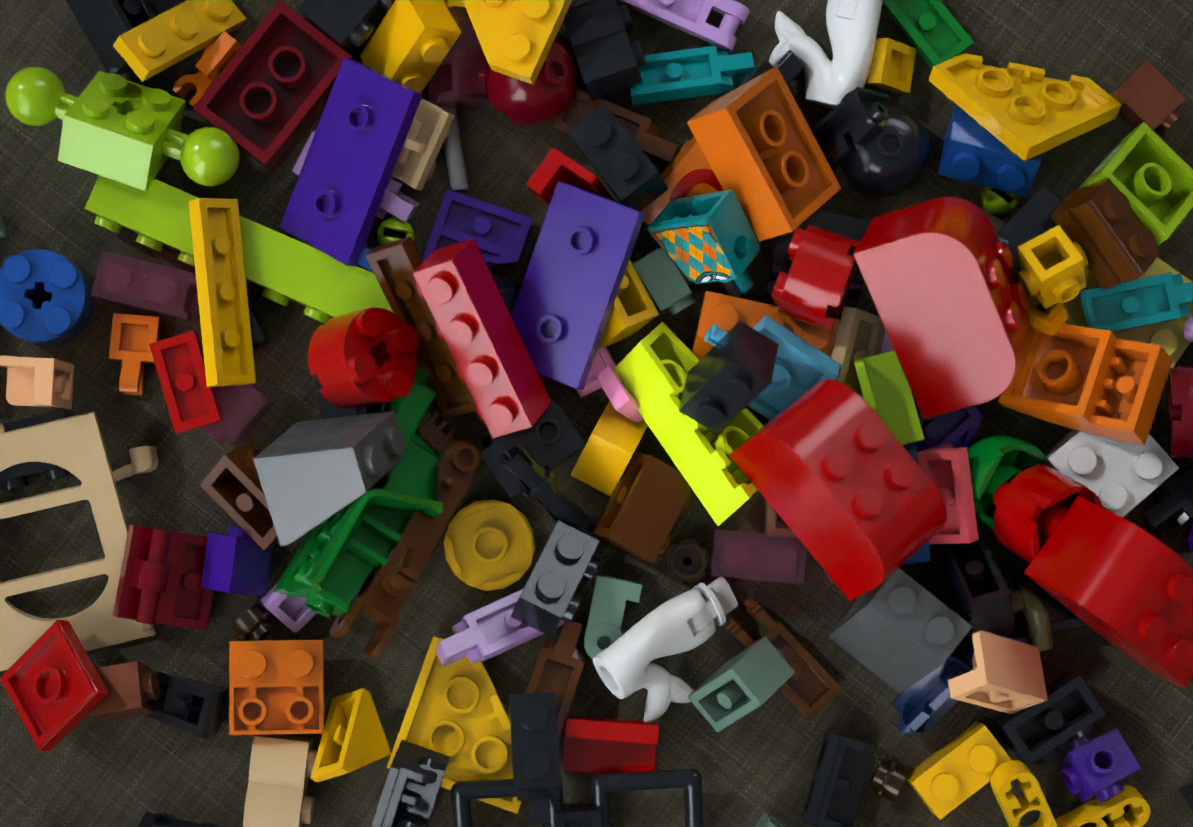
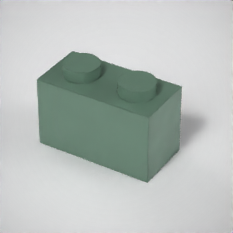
[688,636,795,733]

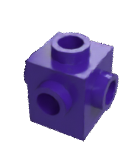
[1059,728,1141,803]

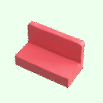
[917,444,979,544]

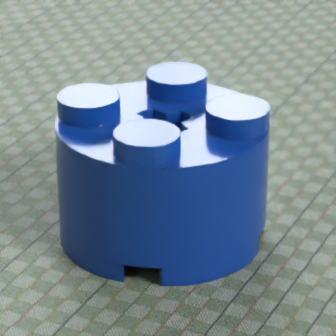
[0,249,95,346]

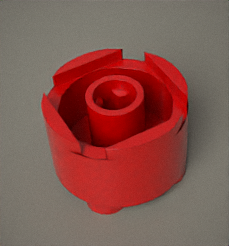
[771,224,860,332]
[308,307,419,409]
[993,464,1102,563]

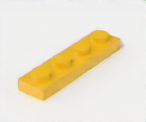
[188,198,256,387]

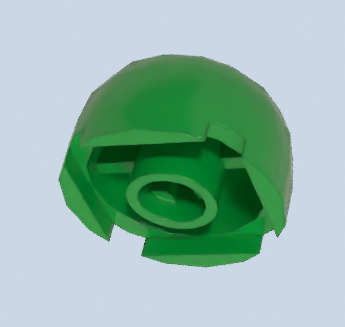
[968,435,1047,529]

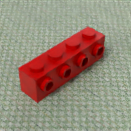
[413,238,552,438]

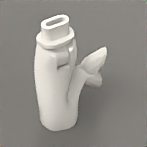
[769,0,883,109]
[593,577,738,723]

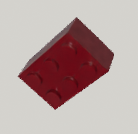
[193,0,353,173]

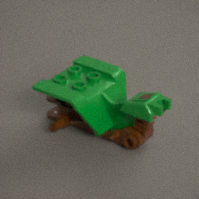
[273,365,481,658]

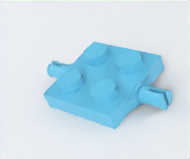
[704,315,840,420]

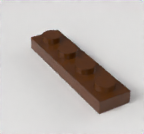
[365,236,477,419]

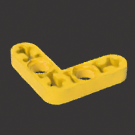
[990,760,1150,827]

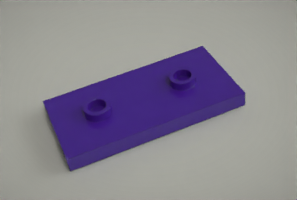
[279,57,423,266]
[511,181,646,389]

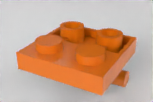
[229,640,325,735]

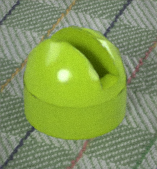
[981,187,1019,216]
[377,217,414,245]

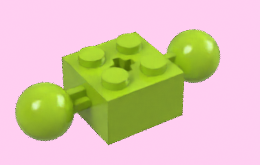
[5,67,240,191]

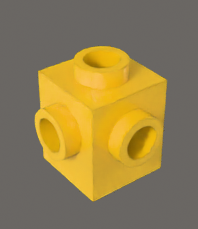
[1016,225,1089,309]

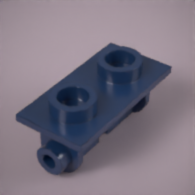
[891,654,973,737]

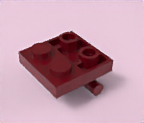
[112,524,214,631]

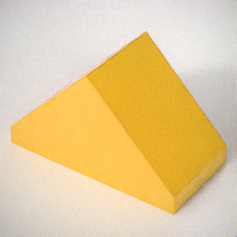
[570,401,648,497]
[310,688,392,782]

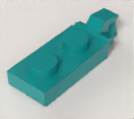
[630,45,755,105]
[1078,272,1193,333]

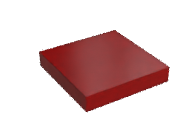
[0,620,109,752]

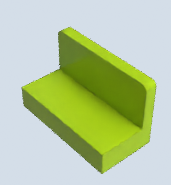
[854,350,924,445]

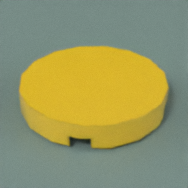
[444,499,535,591]

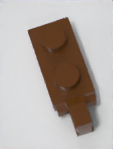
[550,88,678,165]
[510,621,586,739]

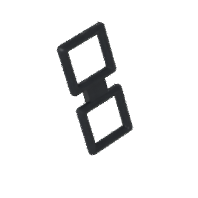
[451,769,704,827]

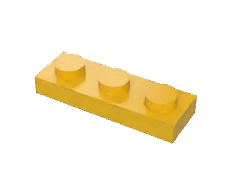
[113,0,246,82]

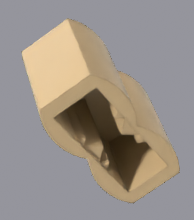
[243,734,318,827]

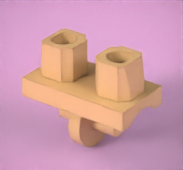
[391,98,455,190]

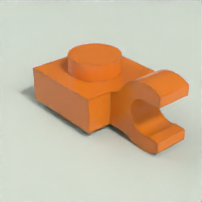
[173,31,242,107]
[109,313,162,396]

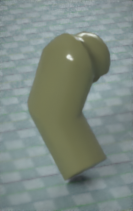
[1009,585,1053,651]

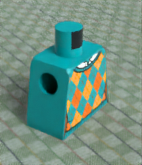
[647,189,760,297]

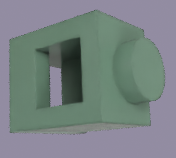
[632,247,696,316]

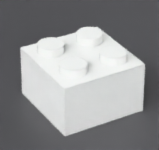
[1041,429,1179,517]

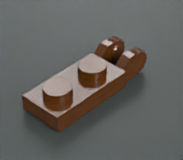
[724,596,842,720]

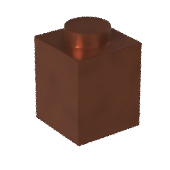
[1110,60,1185,135]
[87,661,160,722]

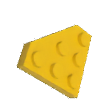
[463,0,572,85]
[928,53,1122,161]
[387,635,522,814]

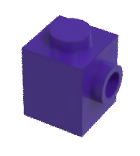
[201,526,273,596]

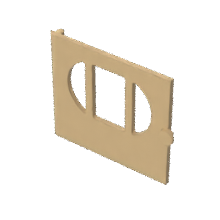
[0,411,156,671]

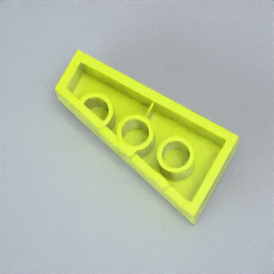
[614,322,763,526]

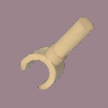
[112,446,159,483]

